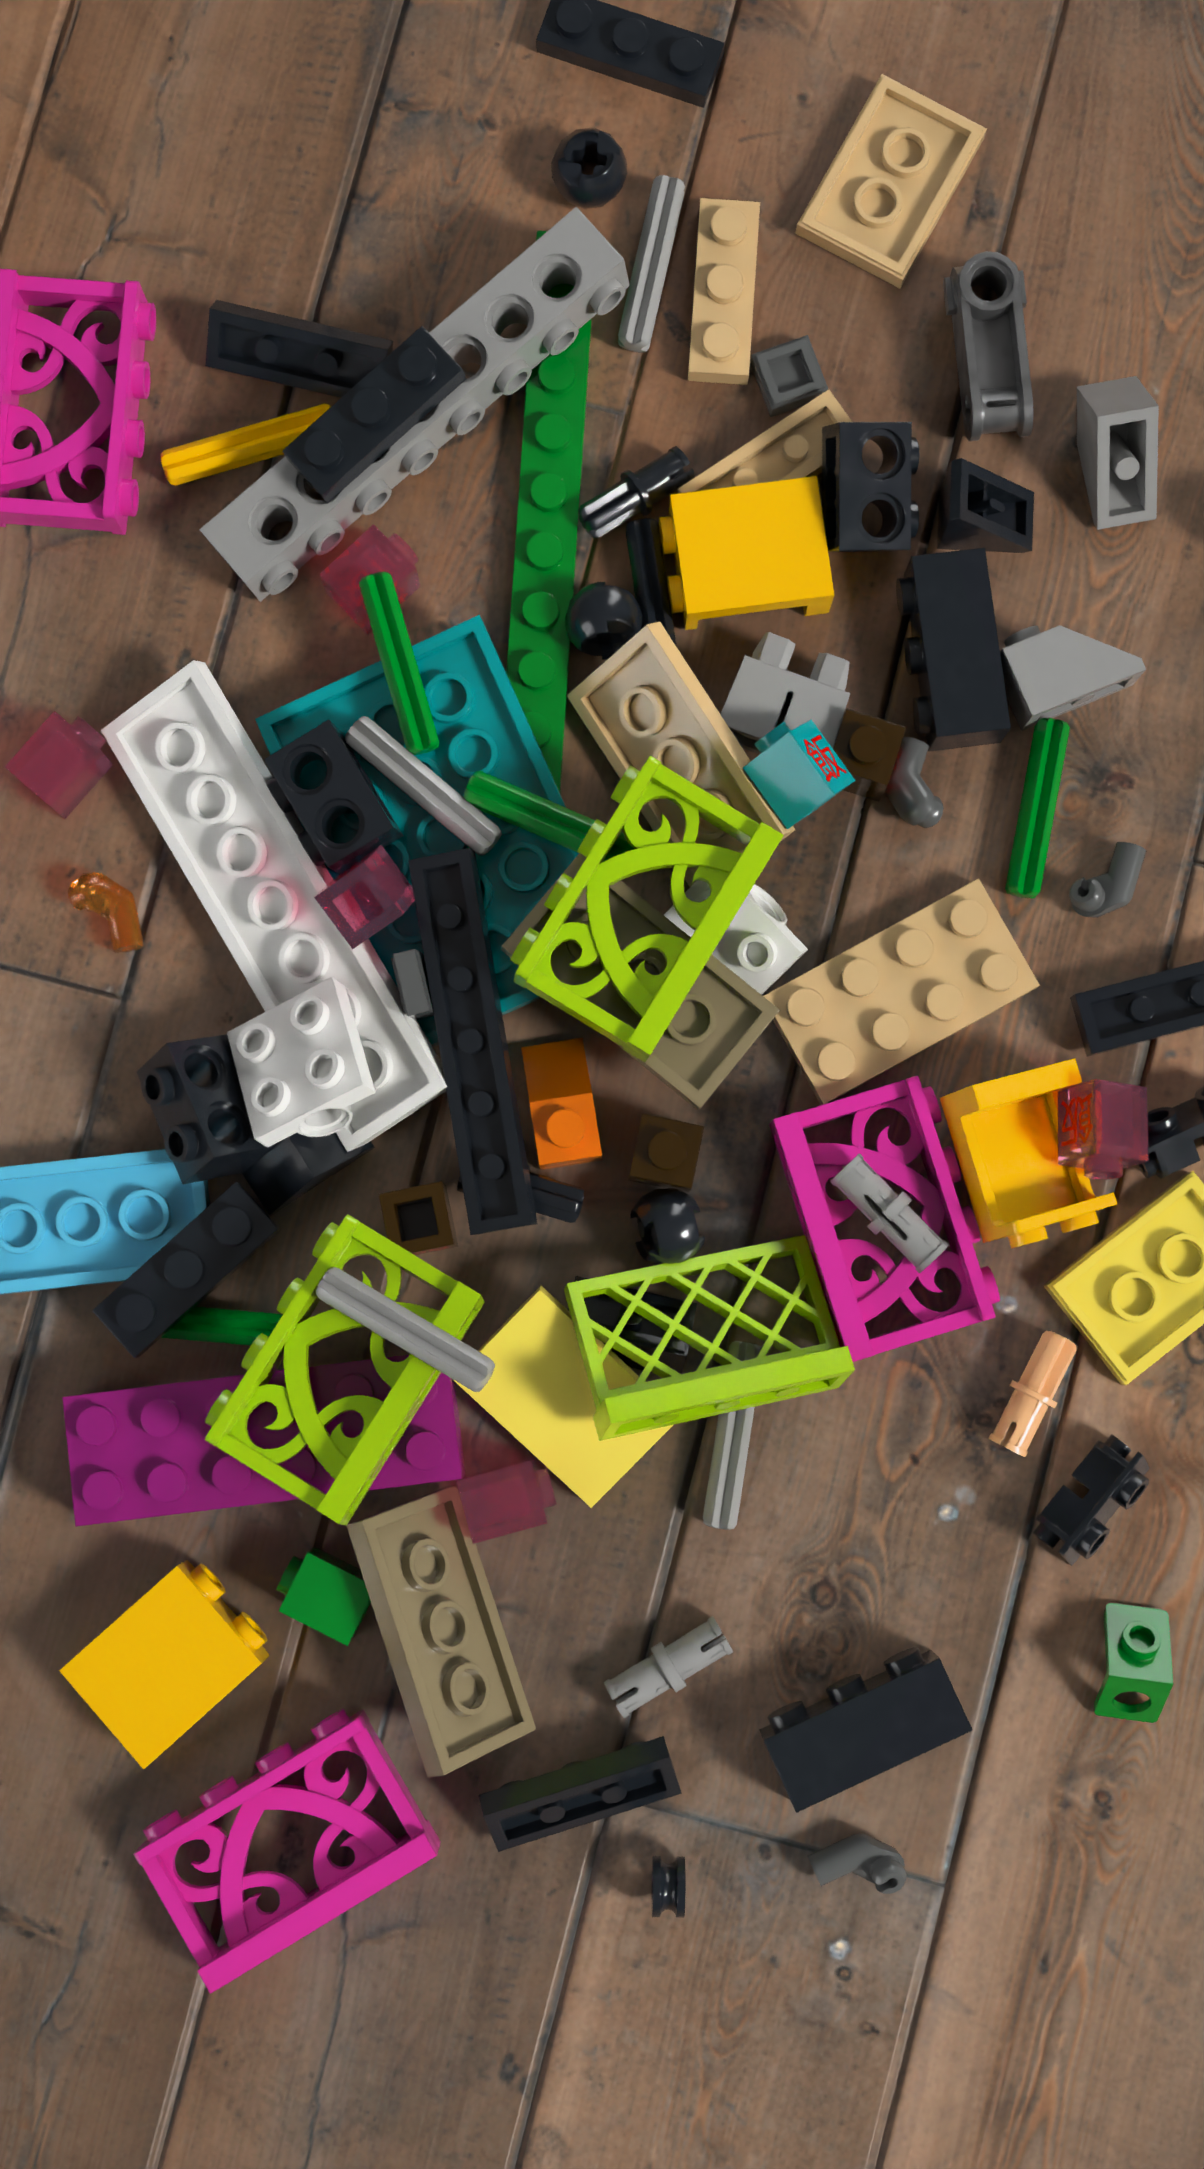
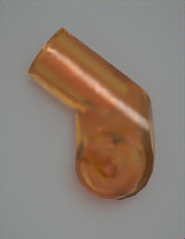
[68,872,144,953]

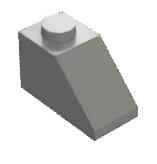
[1077,376,1159,530]
[1000,625,1146,731]

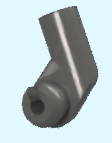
[885,737,944,828]
[1069,842,1147,918]
[808,1833,907,1894]

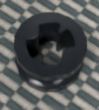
[651,1856,686,1918]

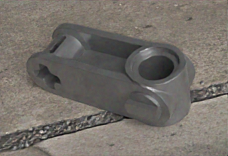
[943,251,1034,442]

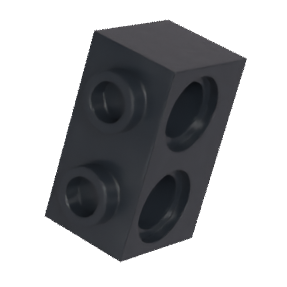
[822,422,920,552]
[264,719,404,874]
[137,1034,275,1185]

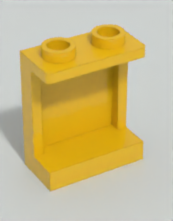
[659,476,834,630]
[940,1058,1117,1249]
[59,1560,269,1770]

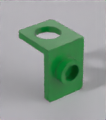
[1094,1603,1174,1723]

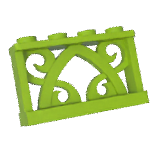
[510,755,784,1063]
[205,1214,485,1526]

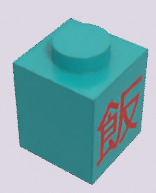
[743,719,856,829]

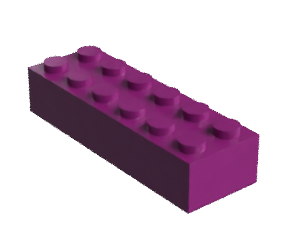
[62,1354,466,1527]

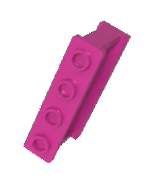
[0,269,156,535]
[769,1075,1000,1362]
[133,1708,441,1994]

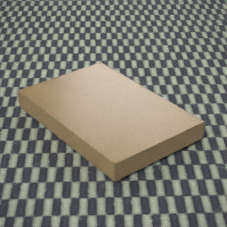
[795,74,987,289]

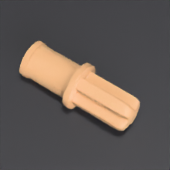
[988,1331,1076,1457]

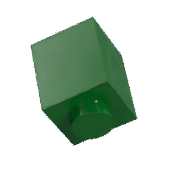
[276,1547,371,1646]

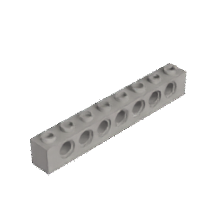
[199,207,630,602]

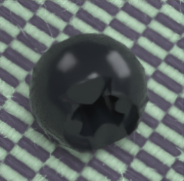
[551,128,627,209]
[565,582,643,660]
[630,1188,705,1265]

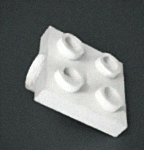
[664,881,808,995]
[227,977,375,1147]

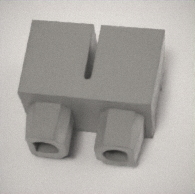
[721,632,850,754]

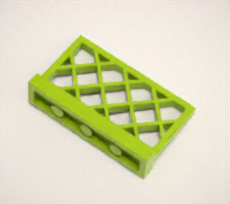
[564,1235,855,1441]

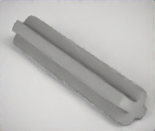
[618,175,685,353]
[345,716,502,856]
[315,1267,495,1392]
[703,1341,761,1530]

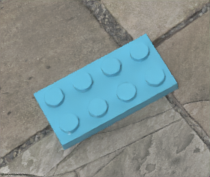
[0,1149,210,1295]

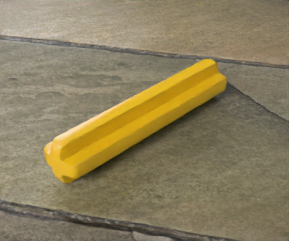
[161,403,331,486]

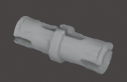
[830,1153,949,1273]
[604,1616,734,1718]

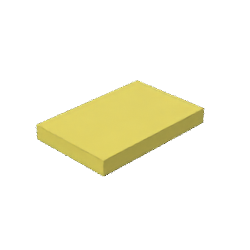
[1044,1171,1204,1385]
[453,1285,673,1508]

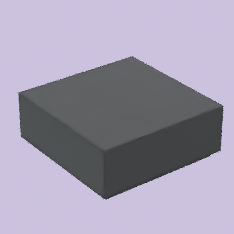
[750,335,828,417]
[391,949,434,1020]

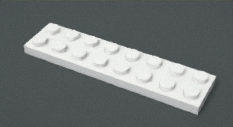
[101,660,447,1152]

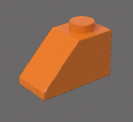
[521,1038,602,1170]

